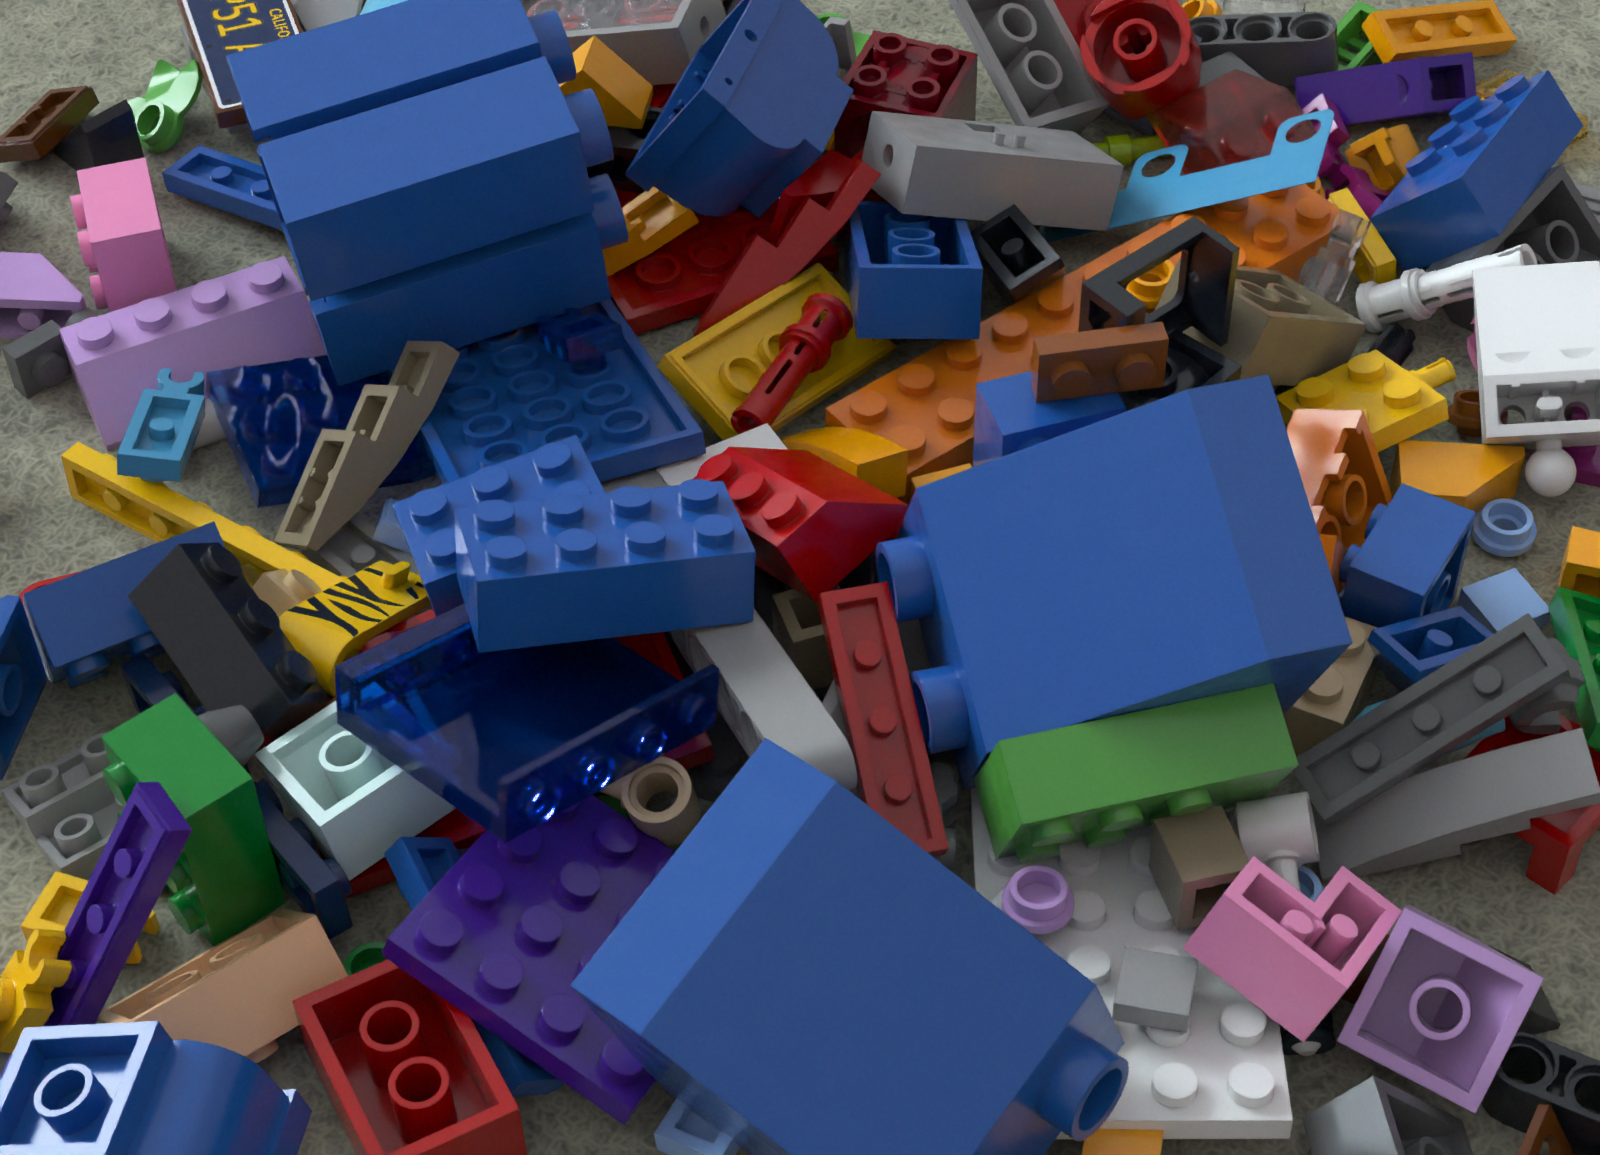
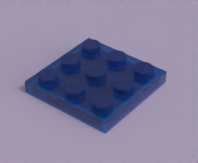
[206,355,436,508]

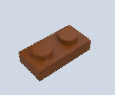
[1031,322,1169,403]

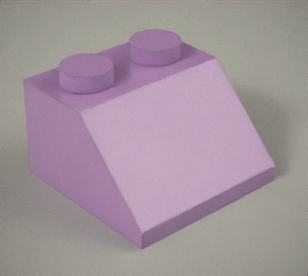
[1337,904,1544,1114]

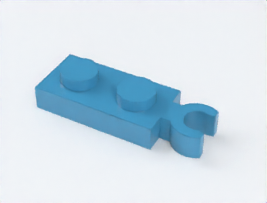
[117,368,205,482]

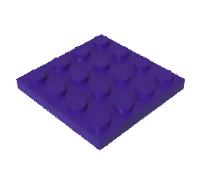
[381,764,675,1125]

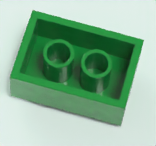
[101,693,286,946]

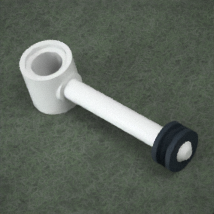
[1236,791,1336,1056]

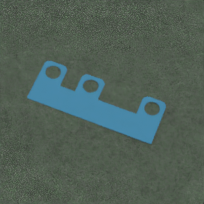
[1038,109,1335,243]

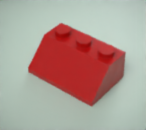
[693,446,909,603]

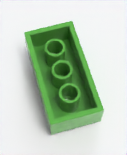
[974,683,1298,864]

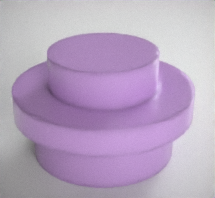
[1001,865,1074,934]

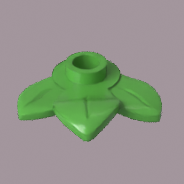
[128,59,202,154]

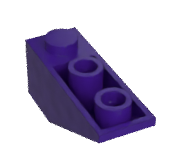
[1294,52,1477,127]

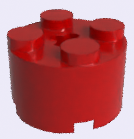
[1080,0,1202,120]

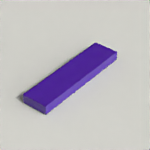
[43,782,192,1027]

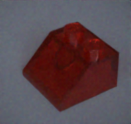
[1147,69,1317,175]

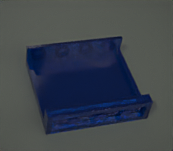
[335,603,719,843]

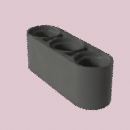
[1189,12,1338,86]

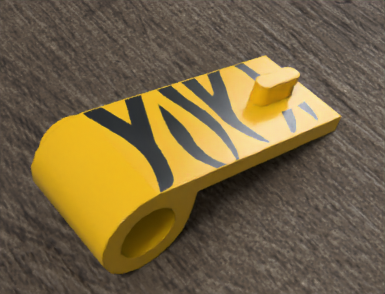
[278,560,431,697]

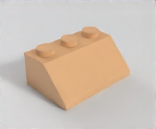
[96,908,348,1063]

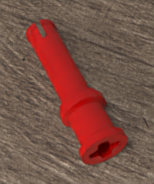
[730,293,853,434]

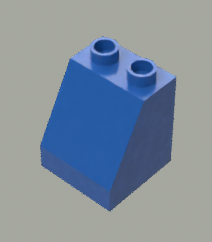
[875,374,1352,790]
[570,738,1129,1155]

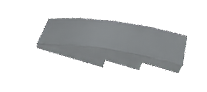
[1314,728,1600,882]

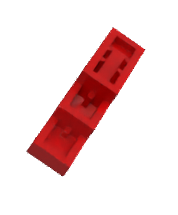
[692,159,881,336]

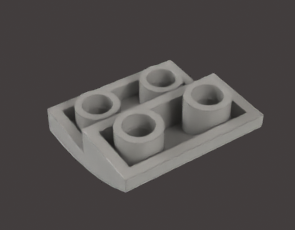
[1,732,124,880]

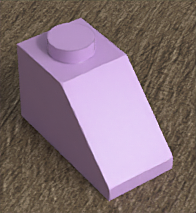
[0,252,86,339]

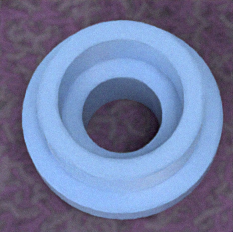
[1472,498,1537,557]

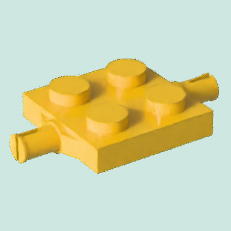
[1276,349,1456,452]

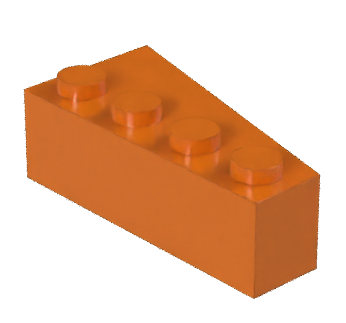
[1286,409,1393,592]

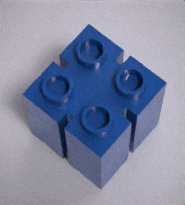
[226,0,629,386]

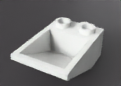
[1472,261,1600,497]

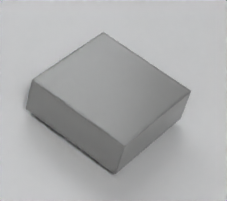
[1112,947,1198,1033]

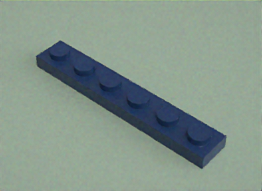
[120,653,353,940]

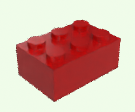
[292,959,527,1155]

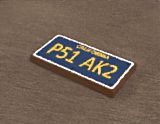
[177,0,303,129]

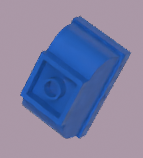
[625,0,853,218]
[0,1021,312,1155]

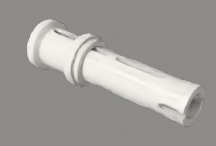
[1355,244,1538,333]

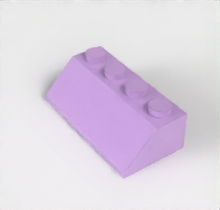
[59,256,333,451]

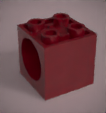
[834,30,978,159]

